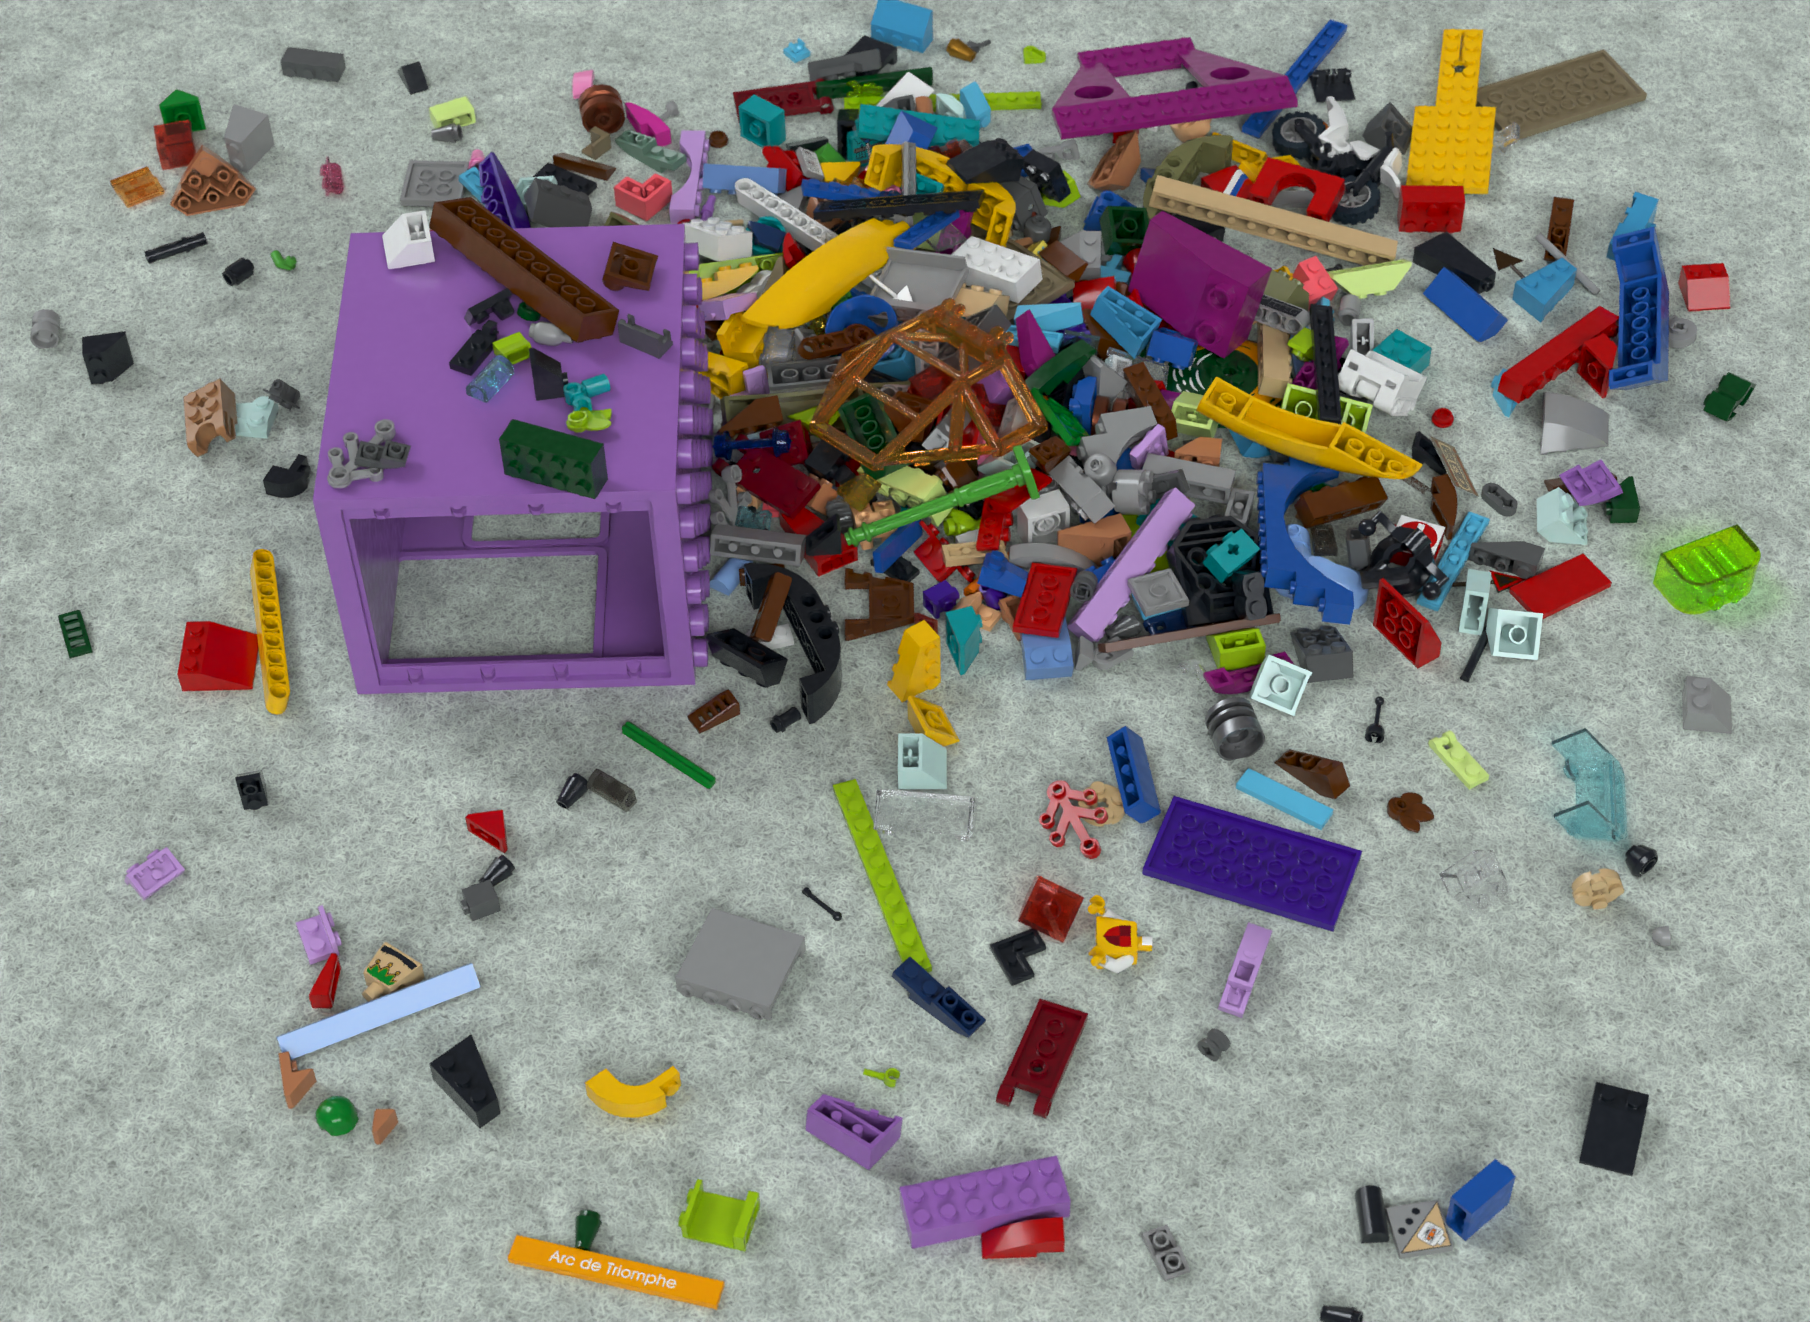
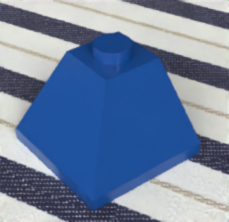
[885,110,938,150]

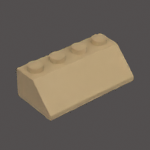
[949,283,1010,317]

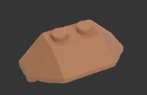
[1087,131,1141,191]

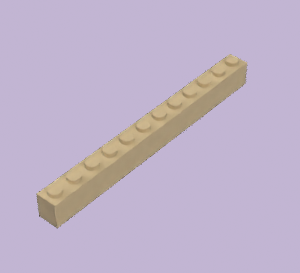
[1149,175,1398,266]

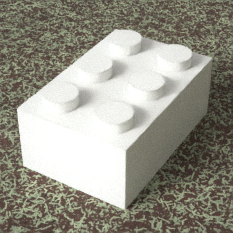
[682,217,753,261]

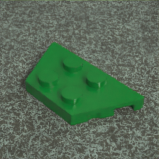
[1029,387,1090,446]

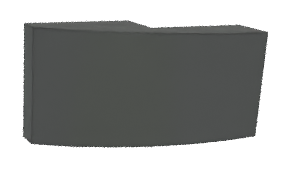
[354,440,411,469]

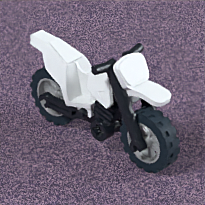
[1272,96,1402,225]

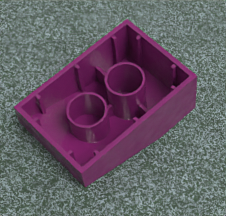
[1128,211,1272,358]

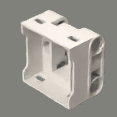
[1338,349,1427,416]

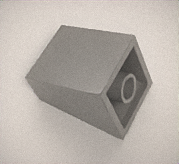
[224,104,275,173]

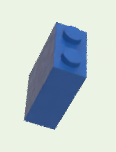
[1445,1159,1516,1241]

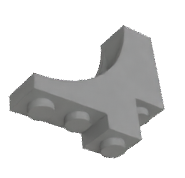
[1076,406,1157,503]

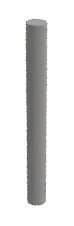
[1535,233,1600,296]

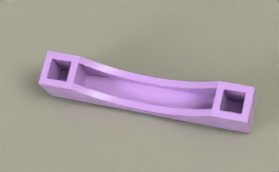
[669,130,710,224]

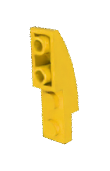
[701,262,758,300]

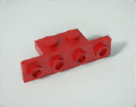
[976,497,1013,551]
[914,520,976,583]

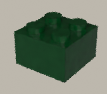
[1100,206,1149,256]

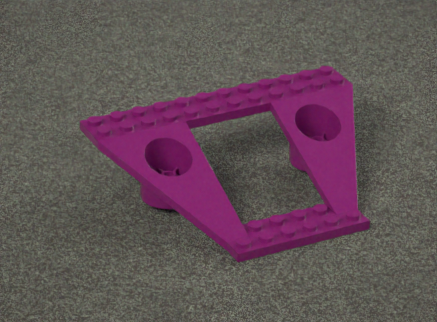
[1052,37,1298,140]

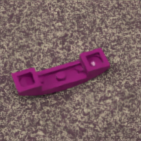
[1203,651,1294,694]

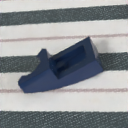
[747,221,786,253]

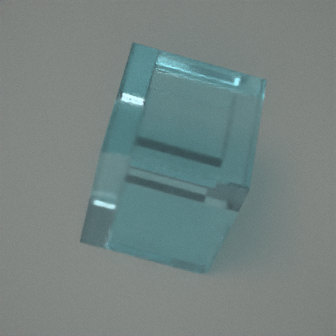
[735,505,772,530]

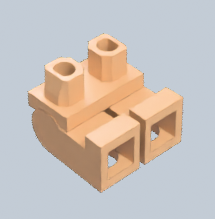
[850,500,897,550]

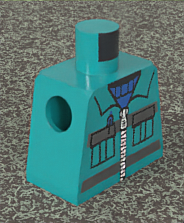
[847,119,884,168]

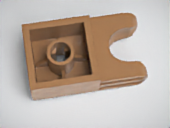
[183,378,237,457]

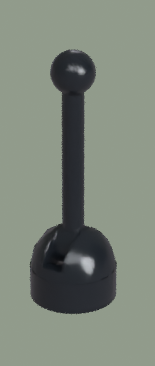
[1365,696,1385,743]

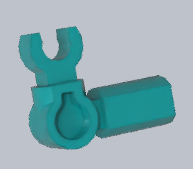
[563,374,611,411]

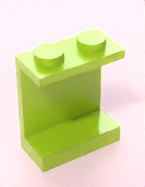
[678,1179,760,1251]

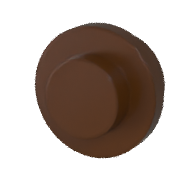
[708,130,728,148]

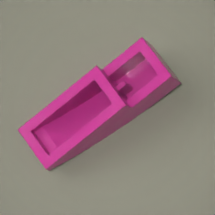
[625,102,672,147]

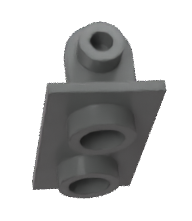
[263,379,300,410]

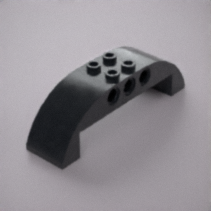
[744,563,842,724]

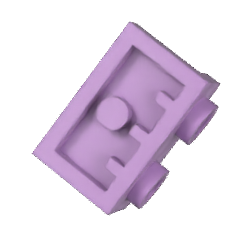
[124,847,185,900]
[296,905,342,965]

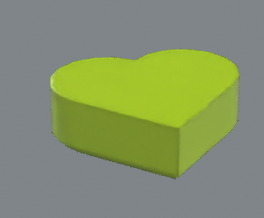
[1023,46,1046,64]

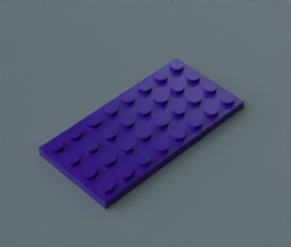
[1142,796,1362,932]

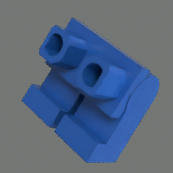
[1083,190,1136,233]

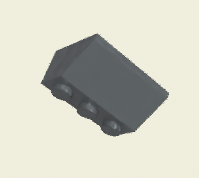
[524,177,592,228]

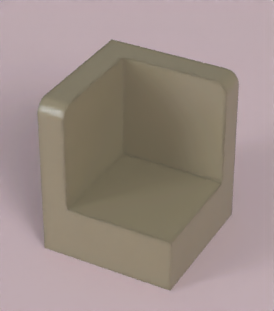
[581,126,611,160]

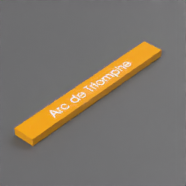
[508,1235,725,1309]

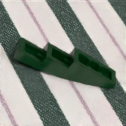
[1013,339,1097,402]

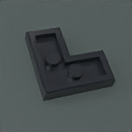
[990,927,1046,986]

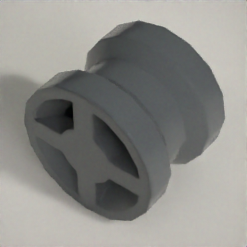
[1197,1028,1231,1062]

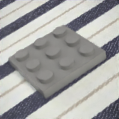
[400,160,469,207]

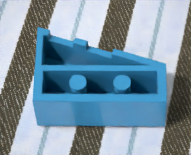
[1606,191,1659,261]
[1512,257,1577,323]
[1090,286,1162,359]

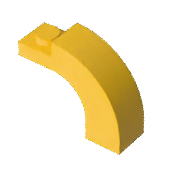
[585,1066,681,1118]

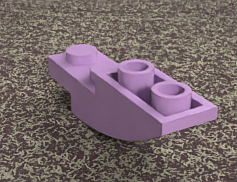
[1218,923,1272,1018]

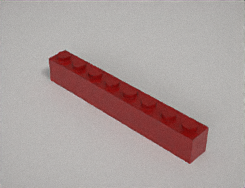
[1497,306,1619,404]

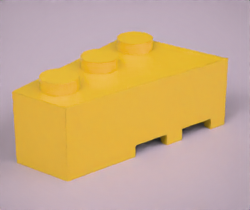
[698,351,749,399]
[887,620,941,703]

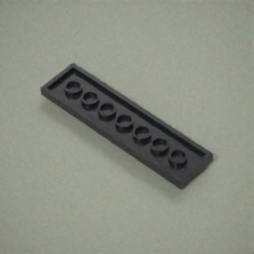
[813,190,985,222]

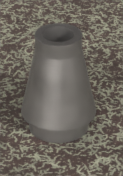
[431,123,462,143]

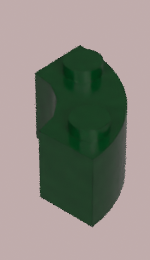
[1703,372,1757,422]

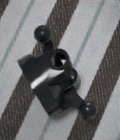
[1358,510,1449,600]

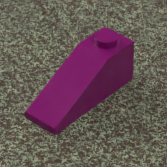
[1015,309,1056,377]

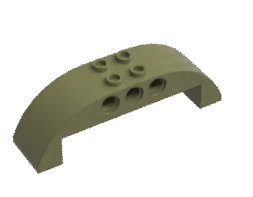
[1142,135,1233,222]

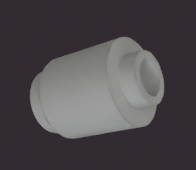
[1338,294,1361,326]

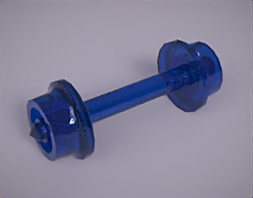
[712,427,792,460]

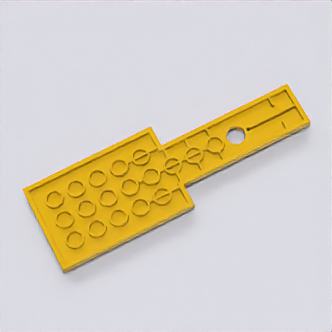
[1406,29,1496,194]

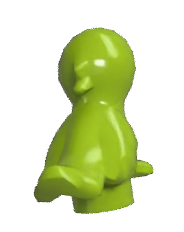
[943,508,981,541]

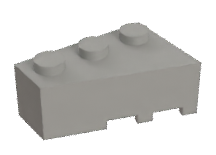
[1049,456,1115,524]

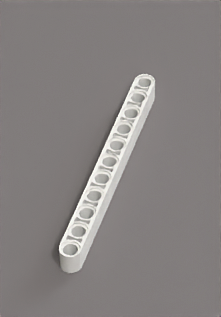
[735,178,885,289]

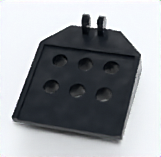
[1166,514,1274,628]

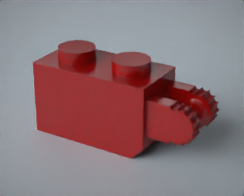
[762,146,810,192]

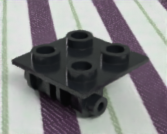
[1309,68,1355,102]

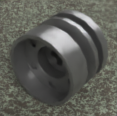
[1205,697,1265,761]

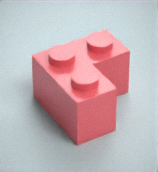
[614,173,672,221]
[1292,256,1338,309]

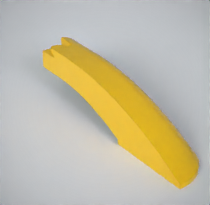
[741,218,916,329]
[1196,377,1423,479]

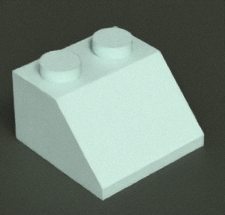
[1486,608,1543,660]

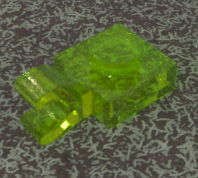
[846,80,883,97]

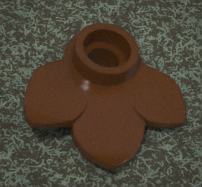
[1387,792,1435,833]

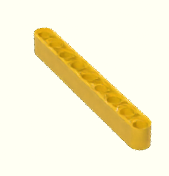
[250,549,290,715]

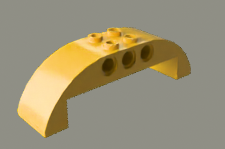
[864,144,1016,247]

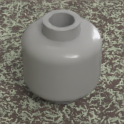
[1084,453,1117,486]

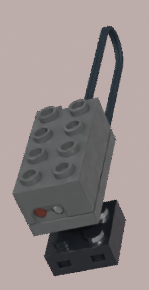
[929,141,1071,233]

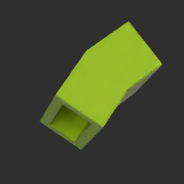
[493,331,532,367]

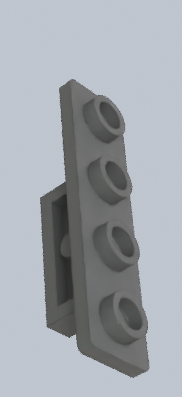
[808,49,882,81]

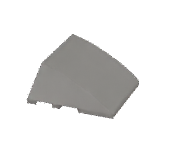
[1540,392,1609,455]

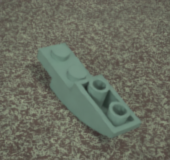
[614,130,687,173]

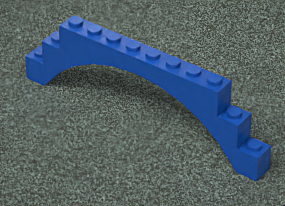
[1256,457,1354,625]

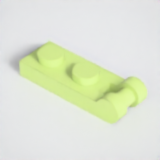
[1428,730,1489,790]

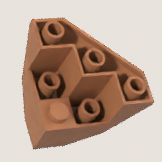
[170,145,256,216]

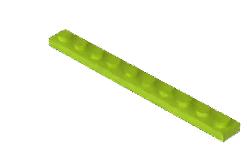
[844,91,1042,112]
[833,779,932,972]

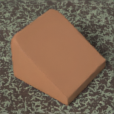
[372,1109,398,1145]

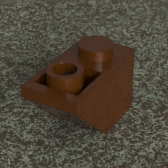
[1028,436,1072,475]

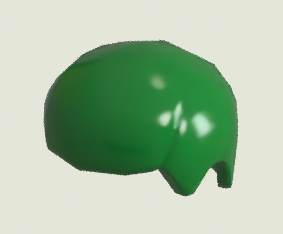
[315,1096,359,1136]

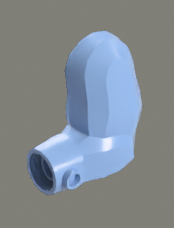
[1275,524,1369,610]

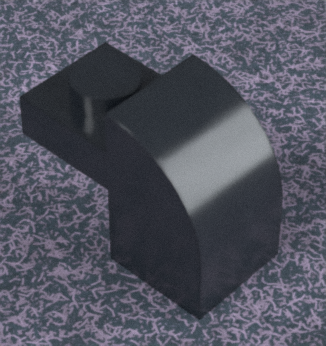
[263,454,311,498]

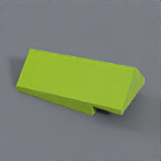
[1280,383,1373,433]

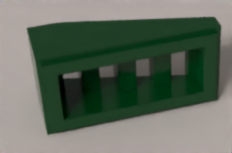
[58,610,92,659]

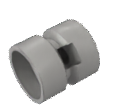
[30,309,60,349]

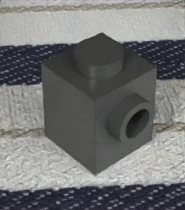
[460,879,501,921]

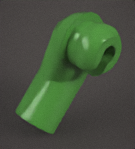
[271,250,297,270]

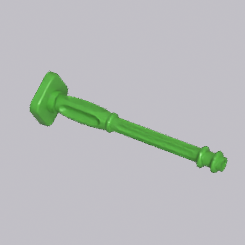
[844,444,1040,547]

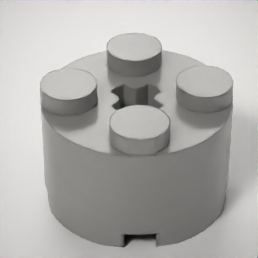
[1112,469,1157,515]

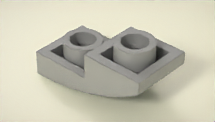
[1141,1224,1191,1281]

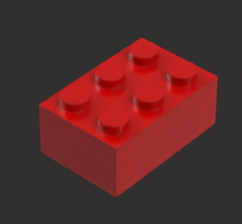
[1397,185,1465,233]

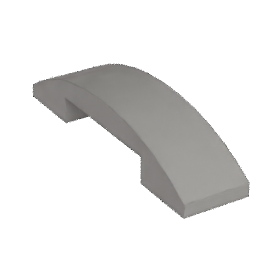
[1009,543,1098,574]

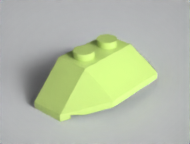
[1328,259,1412,299]

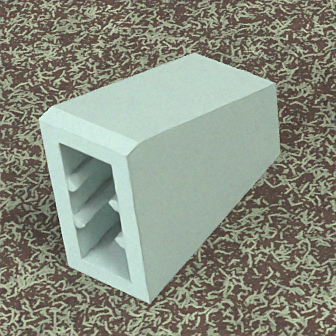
[1459,569,1491,635]

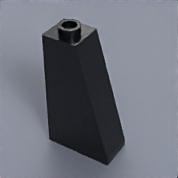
[1412,231,1496,294]

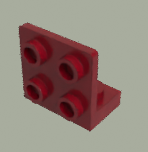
[759,420,813,469]

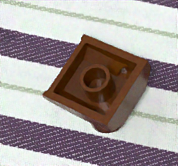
[602,242,658,291]

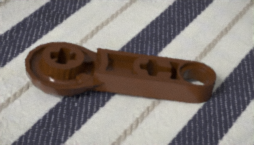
[797,324,878,360]

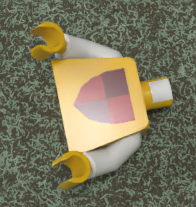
[1088,895,1152,973]

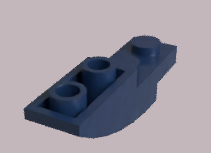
[891,957,986,1038]

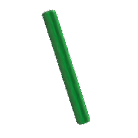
[621,721,716,789]

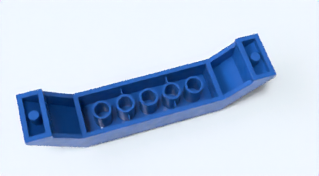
[1609,227,1669,391]

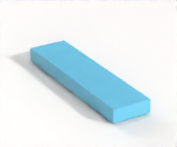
[1236,768,1334,830]

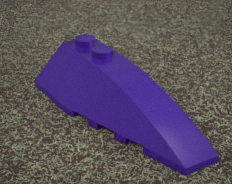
[479,151,531,229]

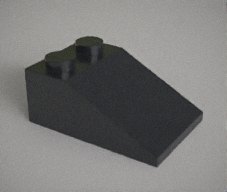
[946,138,1025,184]
[1579,1082,1649,1176]

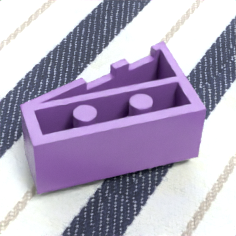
[805,1094,903,1170]

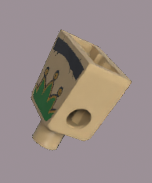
[362,942,425,1002]

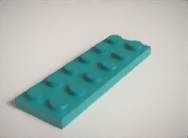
[858,104,980,152]

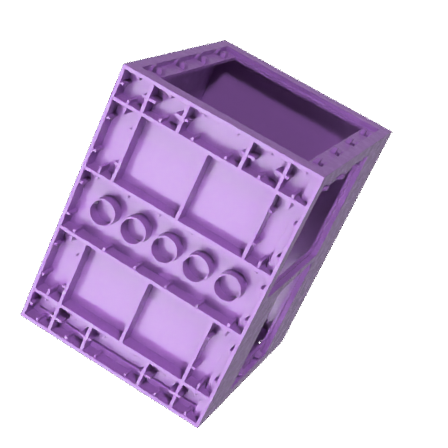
[313,224,714,694]

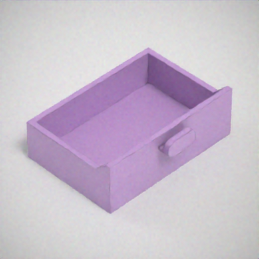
[698,292,758,321]

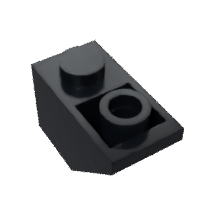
[235,770,268,810]

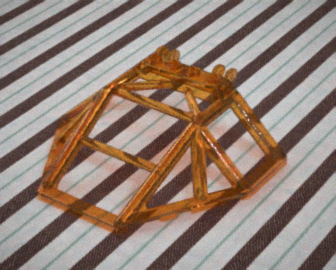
[809,298,1048,471]

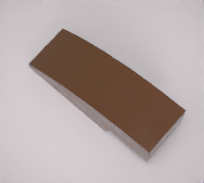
[1430,474,1458,540]

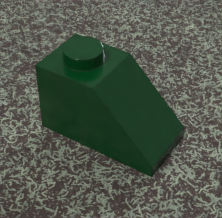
[1604,476,1640,523]

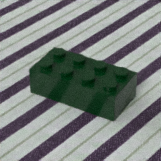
[837,388,911,483]
[499,419,608,499]

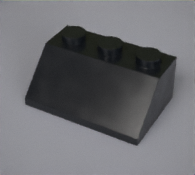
[706,628,788,688]

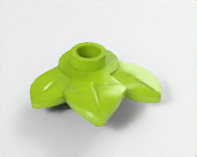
[566,407,612,433]

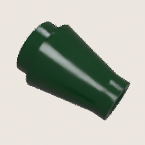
[574,1210,602,1251]

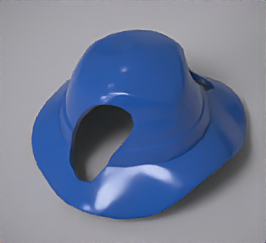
[825,295,900,366]

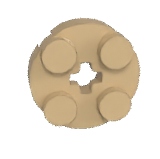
[1078,781,1125,826]
[1571,869,1624,909]

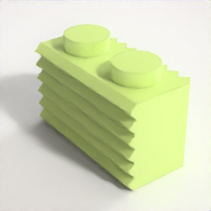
[429,96,476,129]

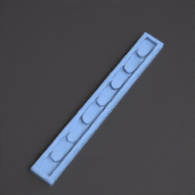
[276,963,480,1060]

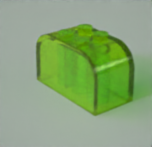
[1653,524,1761,615]

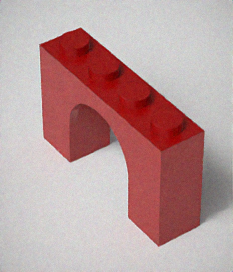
[1249,157,1345,222]

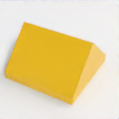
[907,695,960,747]

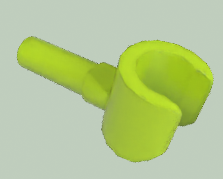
[863,1068,900,1087]

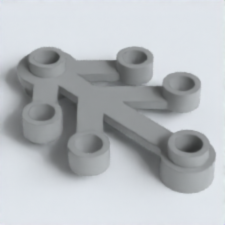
[327,419,396,489]
[709,465,754,528]

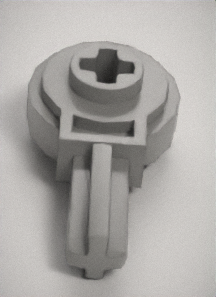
[1669,314,1697,348]

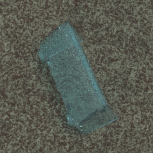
[1552,728,1627,842]

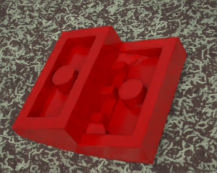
[783,232,806,269]
[1073,276,1116,319]

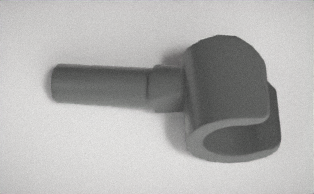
[967,39,991,54]

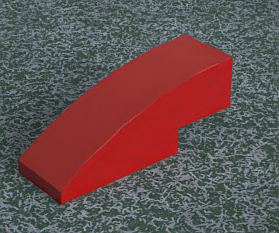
[981,1217,1065,1259]

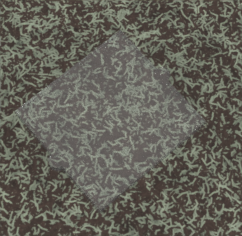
[926,223,966,253]

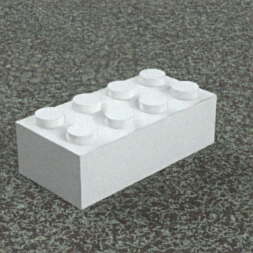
[952,236,1042,303]

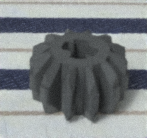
[825,498,854,535]

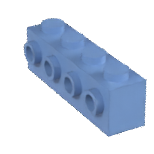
[702,164,787,197]

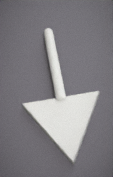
[869,275,913,302]

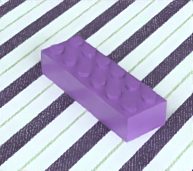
[899,1155,1071,1249]

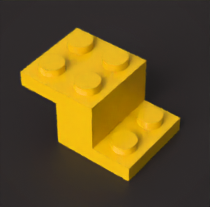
[716,311,782,379]

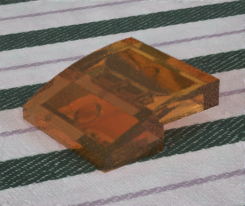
[110,166,165,208]

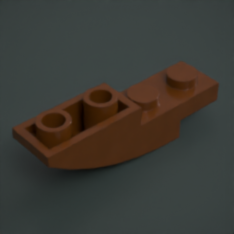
[1544,197,1575,262]

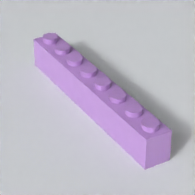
[1067,487,1195,642]

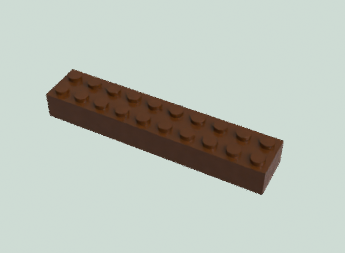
[429,197,619,343]

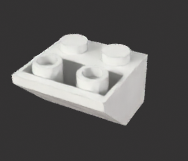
[382,210,435,269]

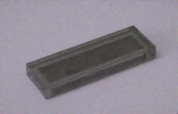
[1309,524,1338,556]

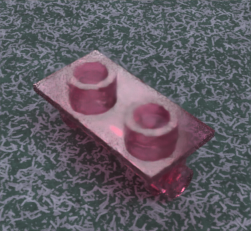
[320,156,344,196]

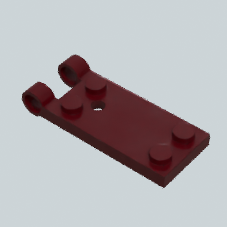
[733,78,834,123]
[711,434,821,520]
[996,999,1088,1119]

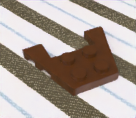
[845,568,914,641]

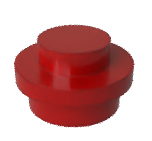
[1431,408,1454,428]

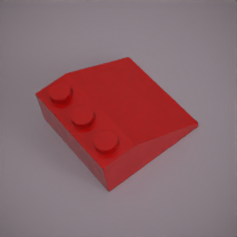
[1373,578,1442,669]
[177,621,259,691]

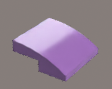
[1559,459,1623,506]

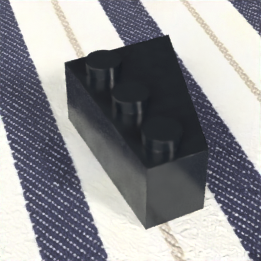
[429,1034,501,1129]

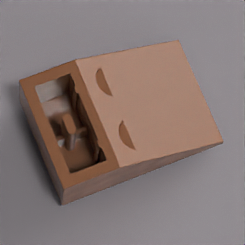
[1057,513,1132,567]

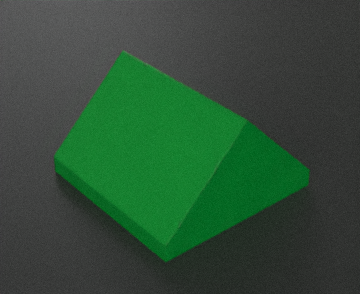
[159,89,206,137]

